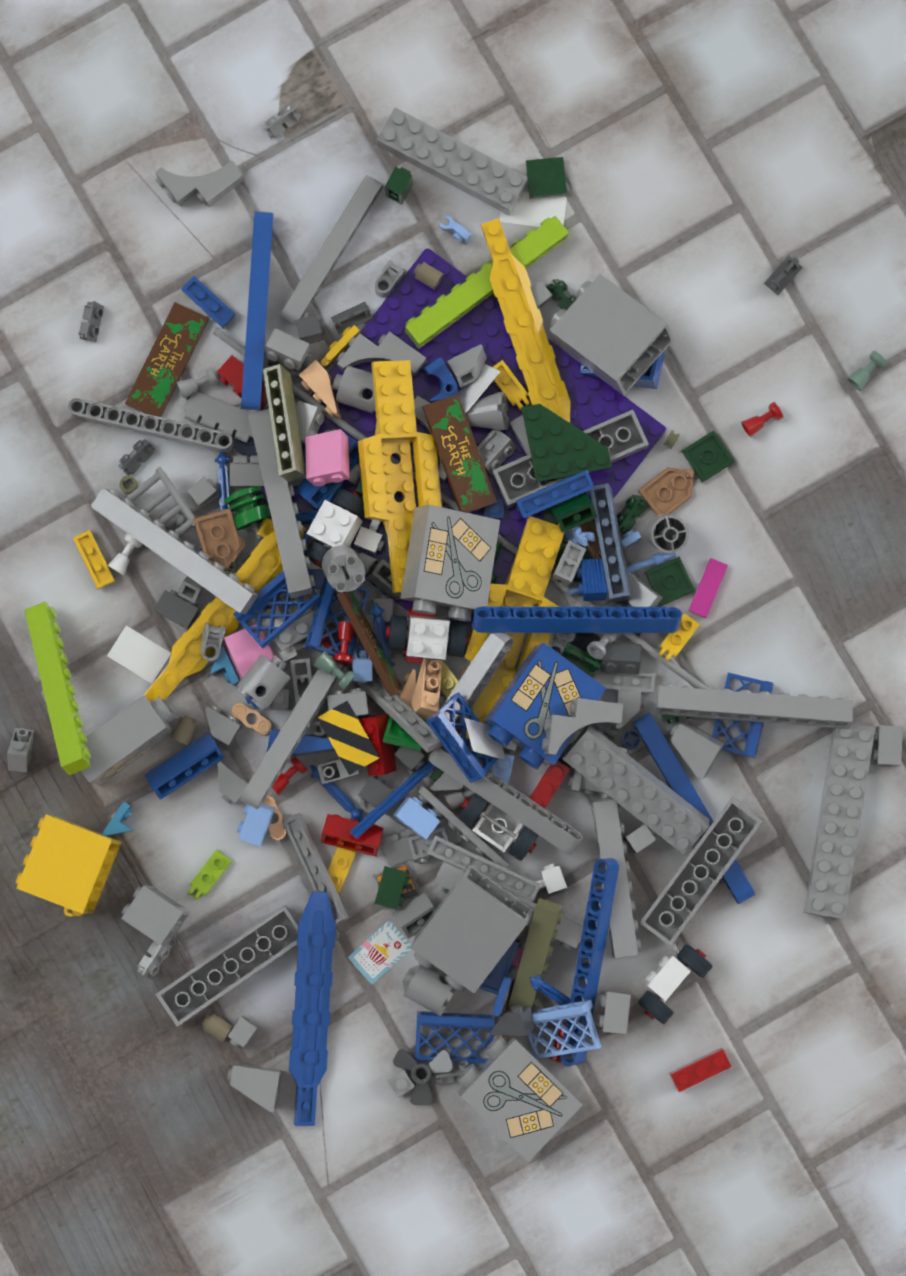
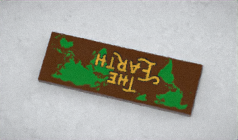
[125,302,209,417]
[422,394,497,513]
[336,591,401,696]

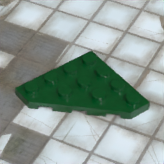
[521,404,612,483]

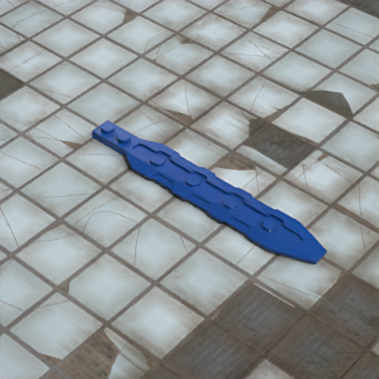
[289,891,336,1126]

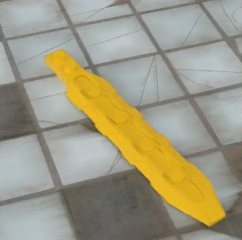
[480,218,570,423]
[144,526,306,701]

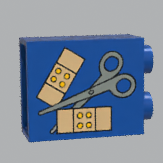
[484,643,606,769]

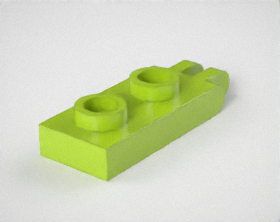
[188,850,232,900]

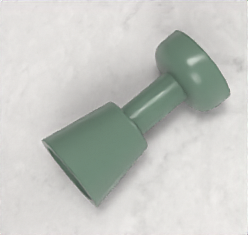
[847,351,887,391]
[313,650,355,689]

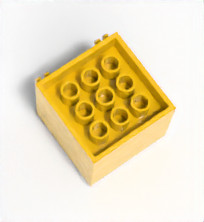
[15,814,121,917]

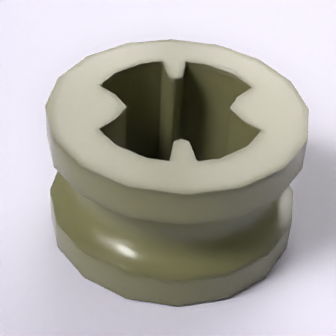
[663,430,680,449]
[119,476,138,494]

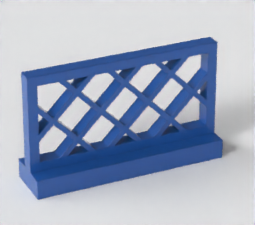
[515,470,595,518]
[233,570,321,649]
[305,577,371,657]
[712,672,774,759]
[426,692,499,783]
[415,1011,495,1063]

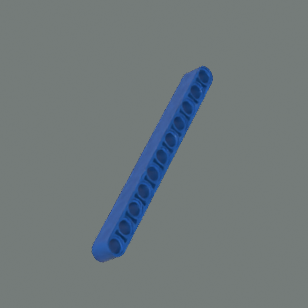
[241,211,273,410]
[472,606,682,633]
[633,713,756,904]
[560,858,619,1066]

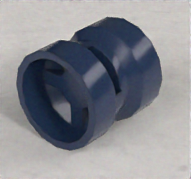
[621,730,641,750]

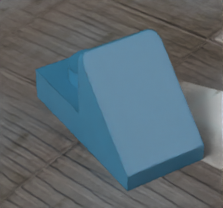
[210,647,240,686]
[102,801,134,836]

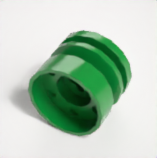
[224,486,271,531]

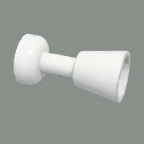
[108,533,142,575]

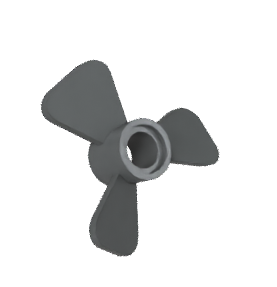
[393,1048,453,1105]

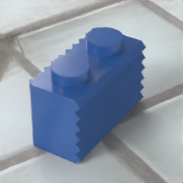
[576,558,607,601]

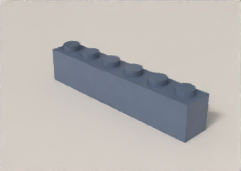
[590,483,632,602]

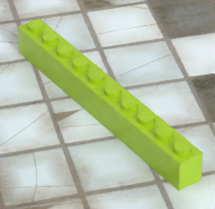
[405,216,569,349]
[24,601,91,776]

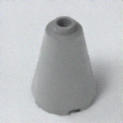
[464,392,509,430]

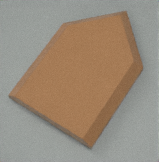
[638,467,694,515]
[193,508,241,569]

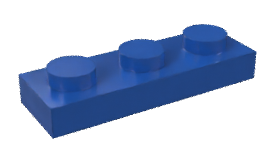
[181,276,236,329]

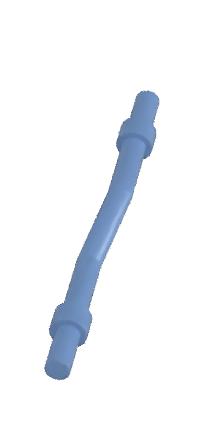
[568,552,676,597]

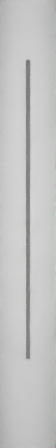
[213,327,707,689]

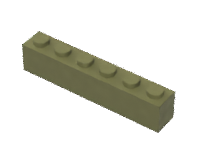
[263,364,306,482]
[508,898,563,1010]

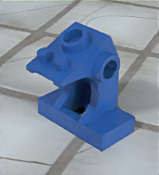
[422,357,458,402]

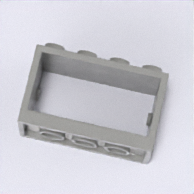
[121,885,190,945]

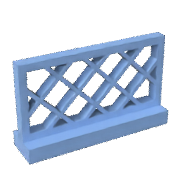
[527,1000,602,1059]

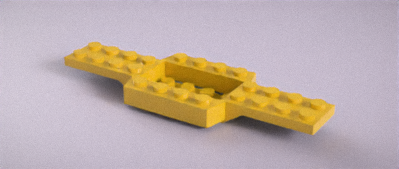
[358,360,442,593]
[459,516,564,739]

